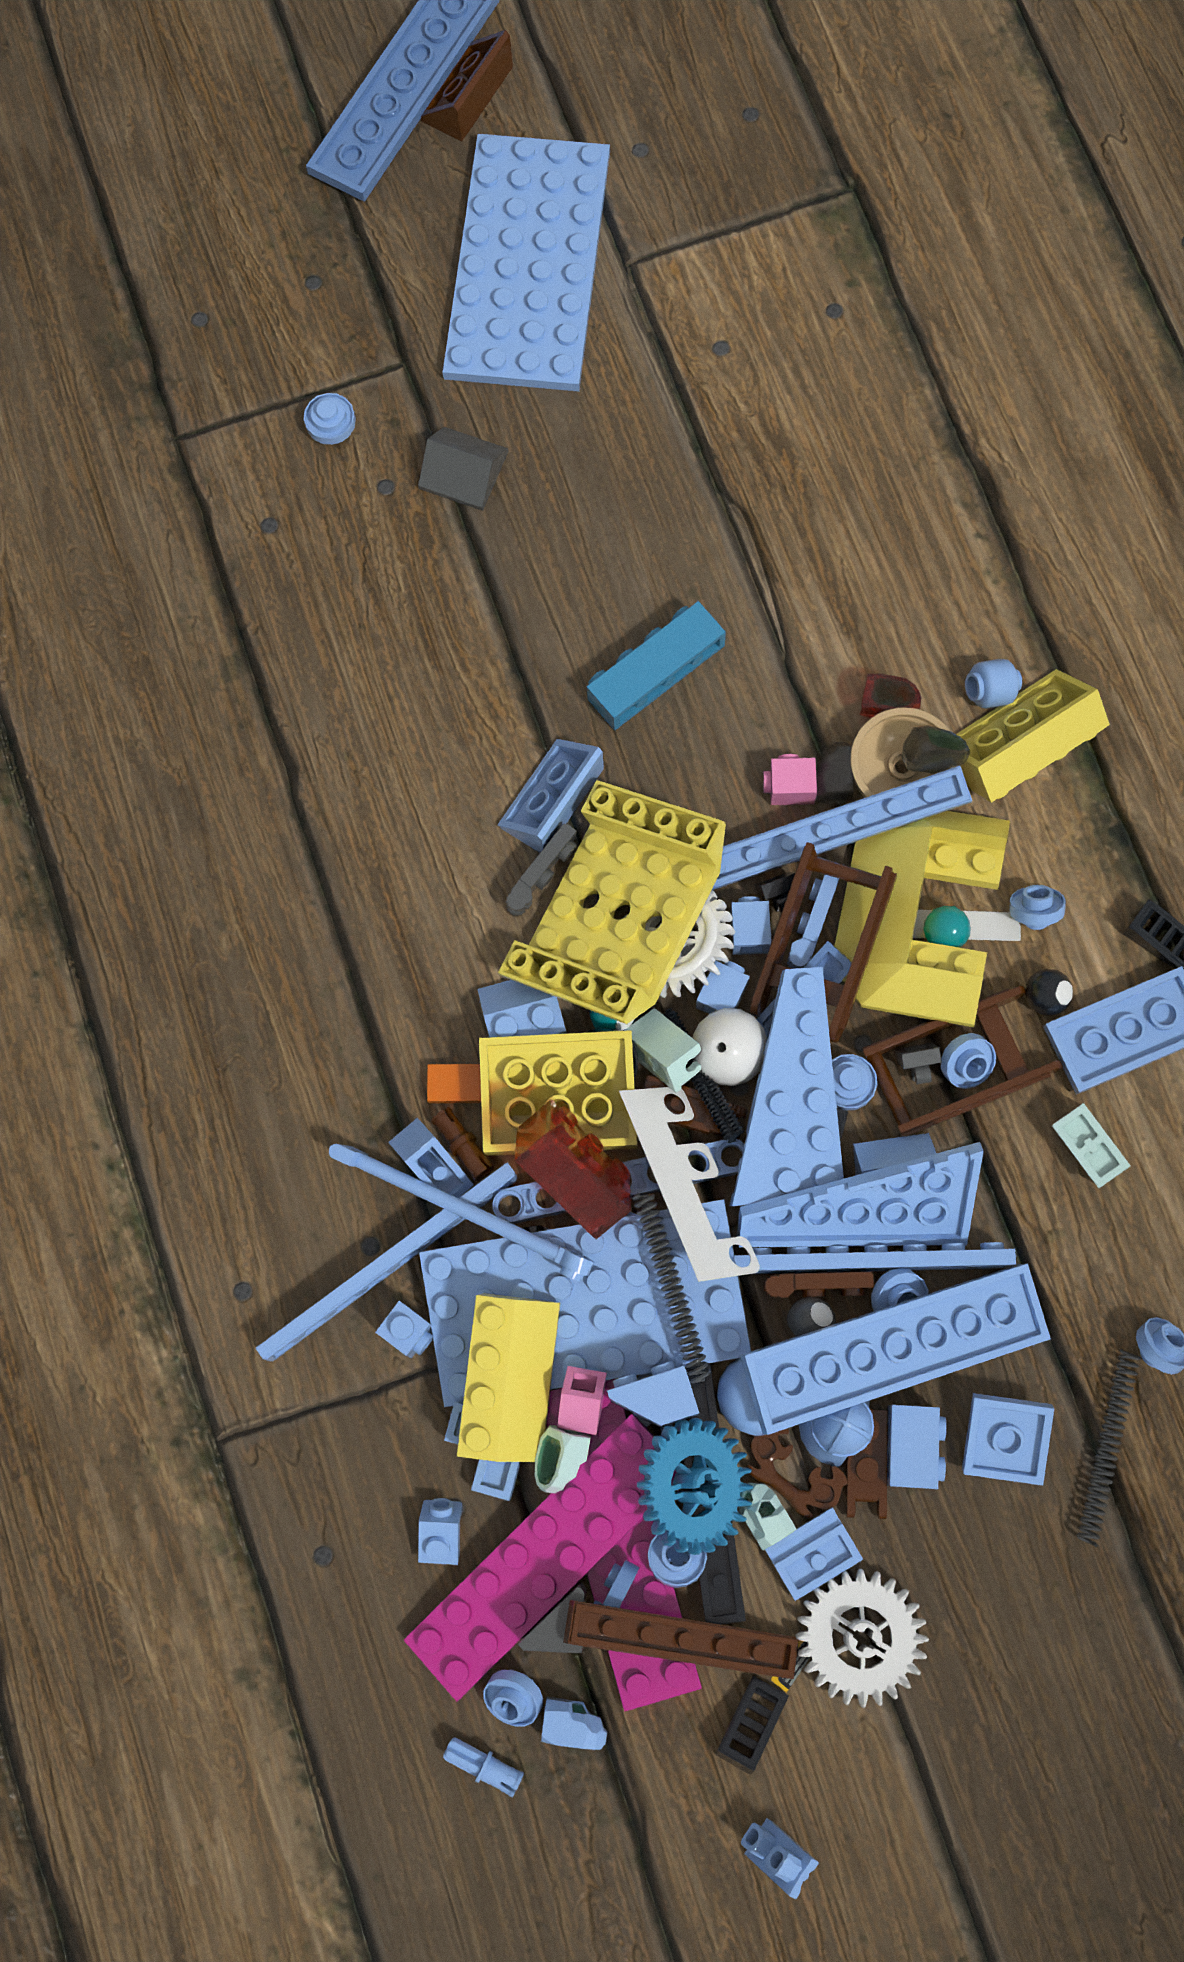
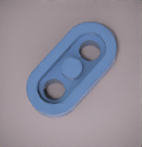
[594,1560,640,1608]

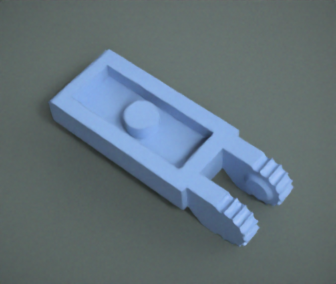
[787,875,839,969]

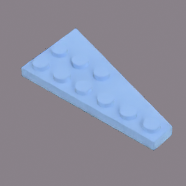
[729,967,844,1206]
[737,1142,983,1247]

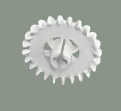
[623,890,735,998]
[795,1569,929,1708]

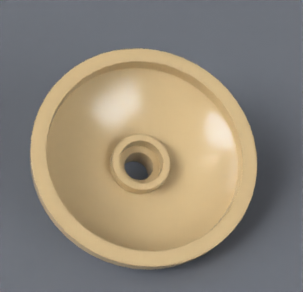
[850,708,961,798]

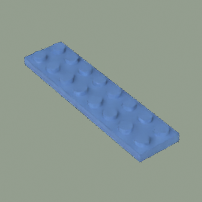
[306,0,500,202]

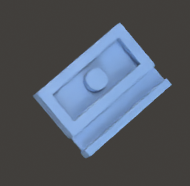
[765,1507,863,1601]

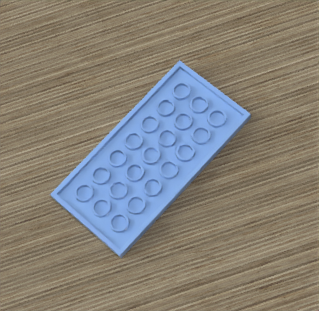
[443,134,610,391]
[419,1199,751,1407]

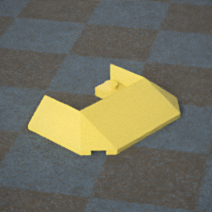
[835,811,1010,1027]

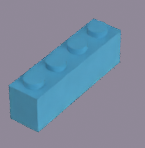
[587,601,726,731]

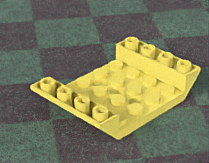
[498,780,726,1024]

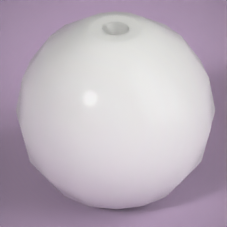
[692,1008,767,1086]

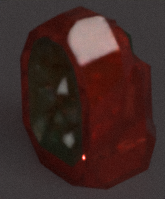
[860,674,922,718]

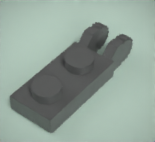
[506,823,577,916]

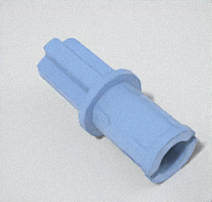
[443,1738,524,1798]

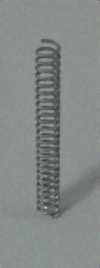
[632,1193,711,1383]
[1076,1349,1141,1547]

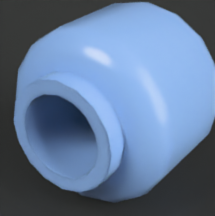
[965,659,1022,709]

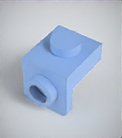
[418,1498,462,1565]

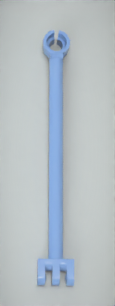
[329,1144,594,1282]

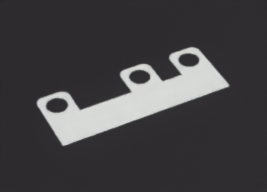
[619,1087,760,1282]

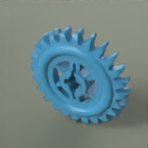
[637,1418,754,1555]

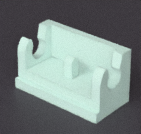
[624,1008,701,1093]
[1052,1103,1131,1188]

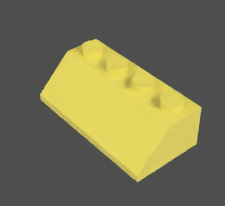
[954,669,1110,803]
[457,1293,560,1462]

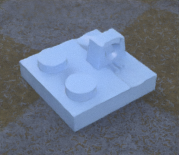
[962,1393,1054,1486]

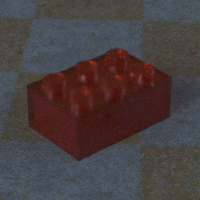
[514,1099,631,1240]

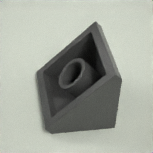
[418,427,509,511]
[518,1582,587,1653]

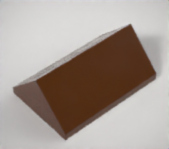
[420,30,513,142]

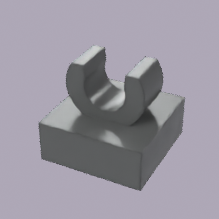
[895,1042,942,1084]

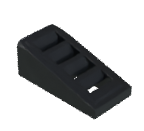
[1123,899,1184,969]
[715,1676,789,1774]

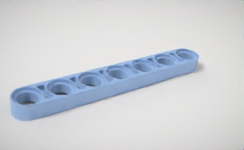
[492,1139,745,1224]

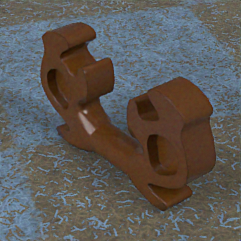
[747,1428,847,1518]

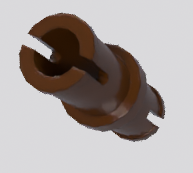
[431,1107,494,1181]

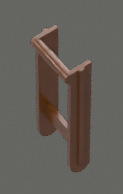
[750,842,897,1043]
[862,986,1063,1137]

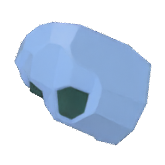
[541,1697,607,1750]

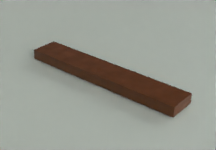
[563,1600,799,1679]

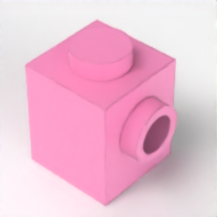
[763,754,817,805]
[557,1366,607,1435]

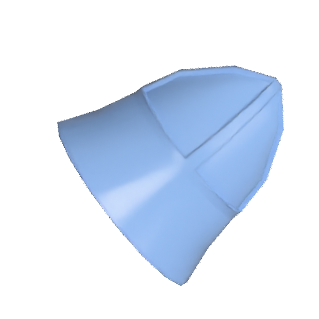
[799,1400,874,1467]

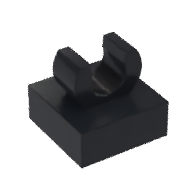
[754,872,795,913]

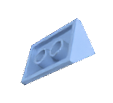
[498,739,604,853]

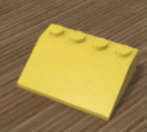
[479,1030,637,1156]

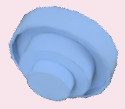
[304,393,356,445]
[1009,885,1066,930]
[941,1033,996,1089]
[832,1054,877,1111]
[871,1268,928,1311]
[1136,1317,1184,1375]
[648,1535,707,1588]
[483,1670,543,1727]

